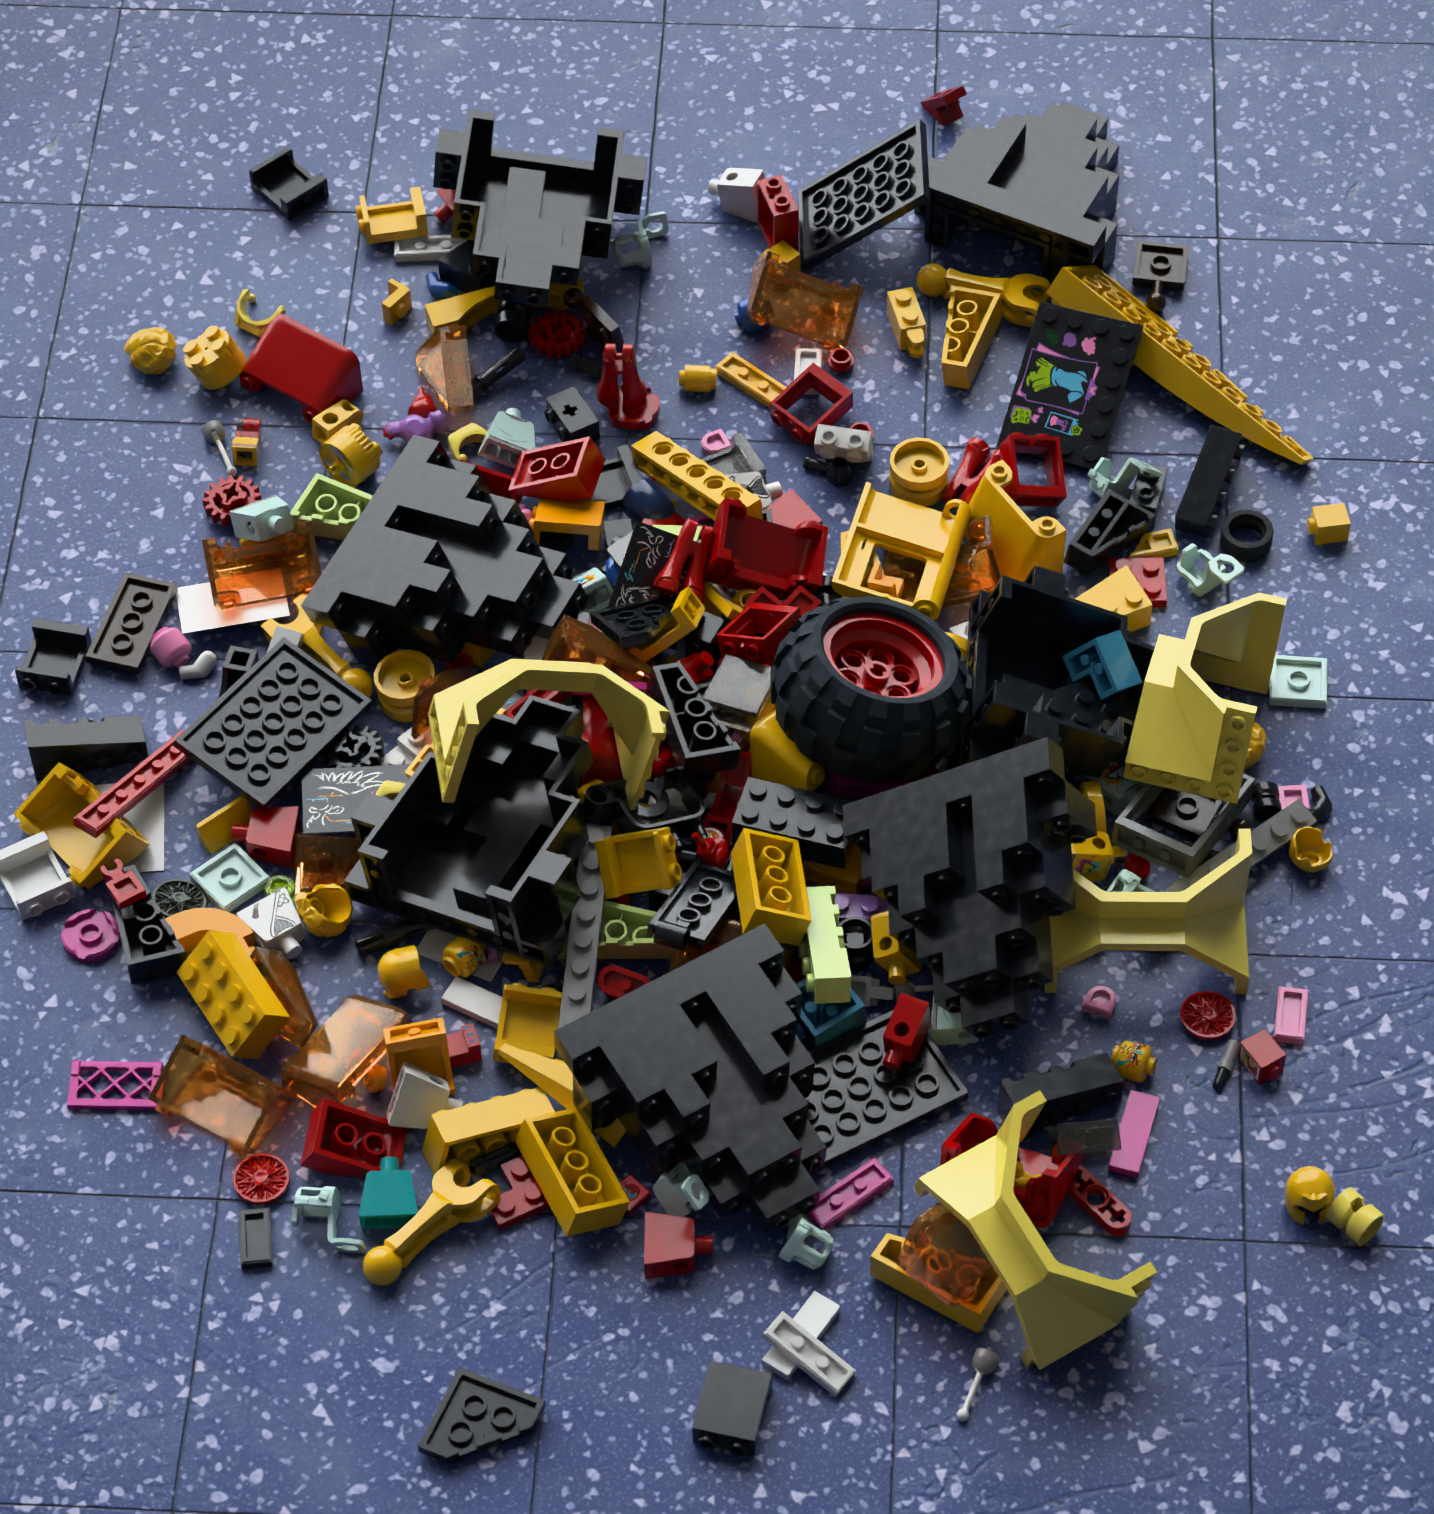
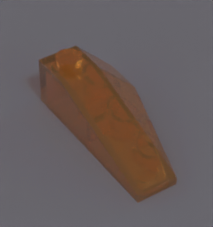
[542,614,652,695]
[411,664,476,739]
[293,832,360,894]
[250,947,318,1048]

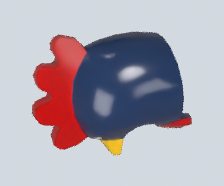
[621,476,685,526]

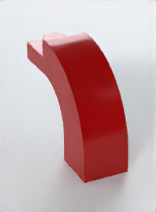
[704,751,752,848]

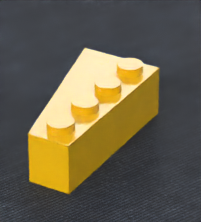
[1075,565,1153,632]

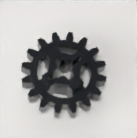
[322,725,385,768]

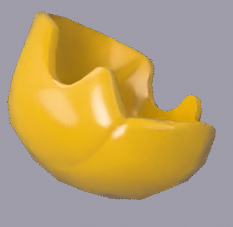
[1289,827,1333,873]

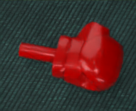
[408,387,437,418]
[691,832,730,869]

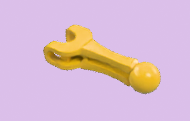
[916,263,1051,327]
[260,594,374,698]
[363,1158,501,1286]

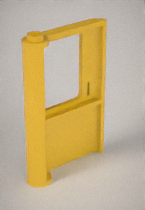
[832,482,971,620]

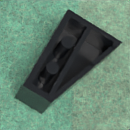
[1064,489,1156,575]

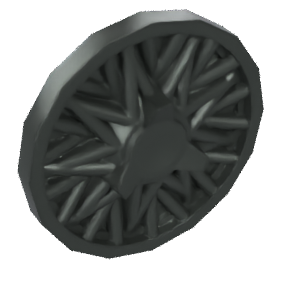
[152,878,207,918]

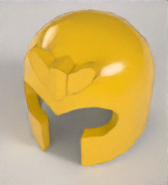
[377,945,431,999]
[1285,1166,1335,1225]

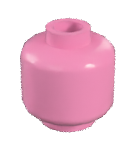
[150,627,192,668]

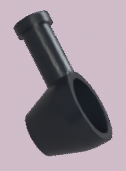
[803,455,853,487]

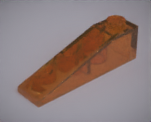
[415,324,475,412]

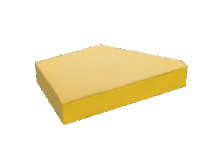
[1129,528,1179,558]

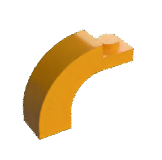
[165,908,260,967]

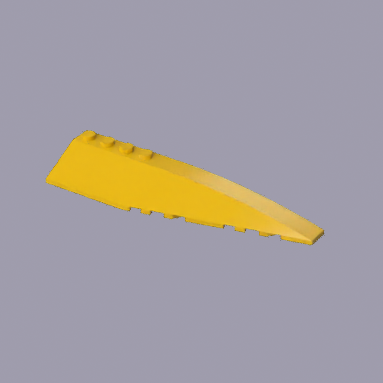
[1046,264,1314,465]

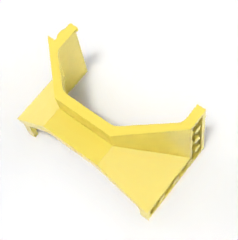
[1123,593,1287,804]
[428,659,670,810]
[1044,829,1252,994]
[913,1090,1157,1370]

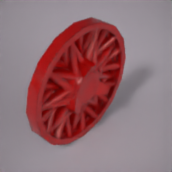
[1180,991,1236,1041]
[233,1153,290,1205]

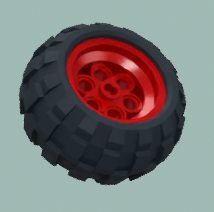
[770,596,972,783]

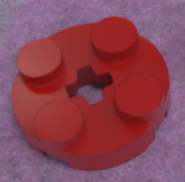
[606,385,660,430]

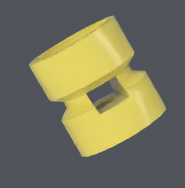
[1325,1187,1385,1246]

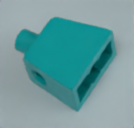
[359,1156,418,1230]

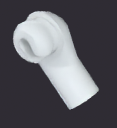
[179,650,217,680]

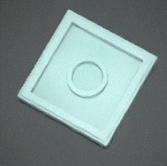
[1269,655,1327,709]
[189,842,272,912]

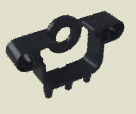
[582,767,715,852]

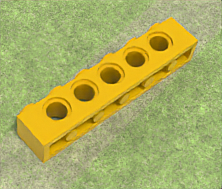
[631,431,763,520]

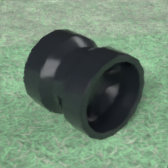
[1251,781,1282,821]

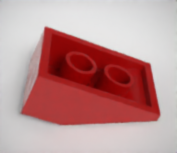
[508,436,606,503]
[300,1098,408,1179]

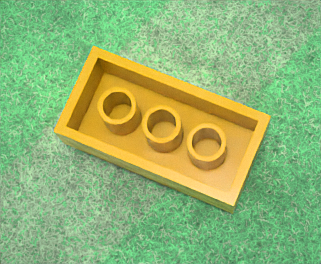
[731,828,812,946]
[177,930,290,1059]
[515,1108,630,1237]

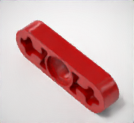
[1067,1165,1132,1236]

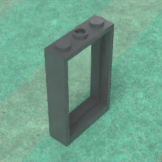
[1111,774,1255,878]

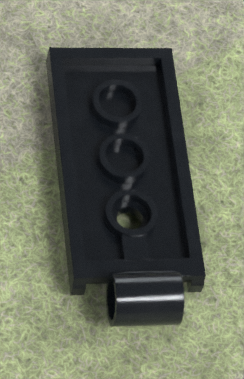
[647,861,738,951]

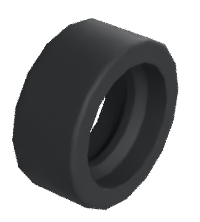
[1220,509,1274,562]

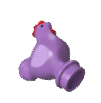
[383,410,449,444]

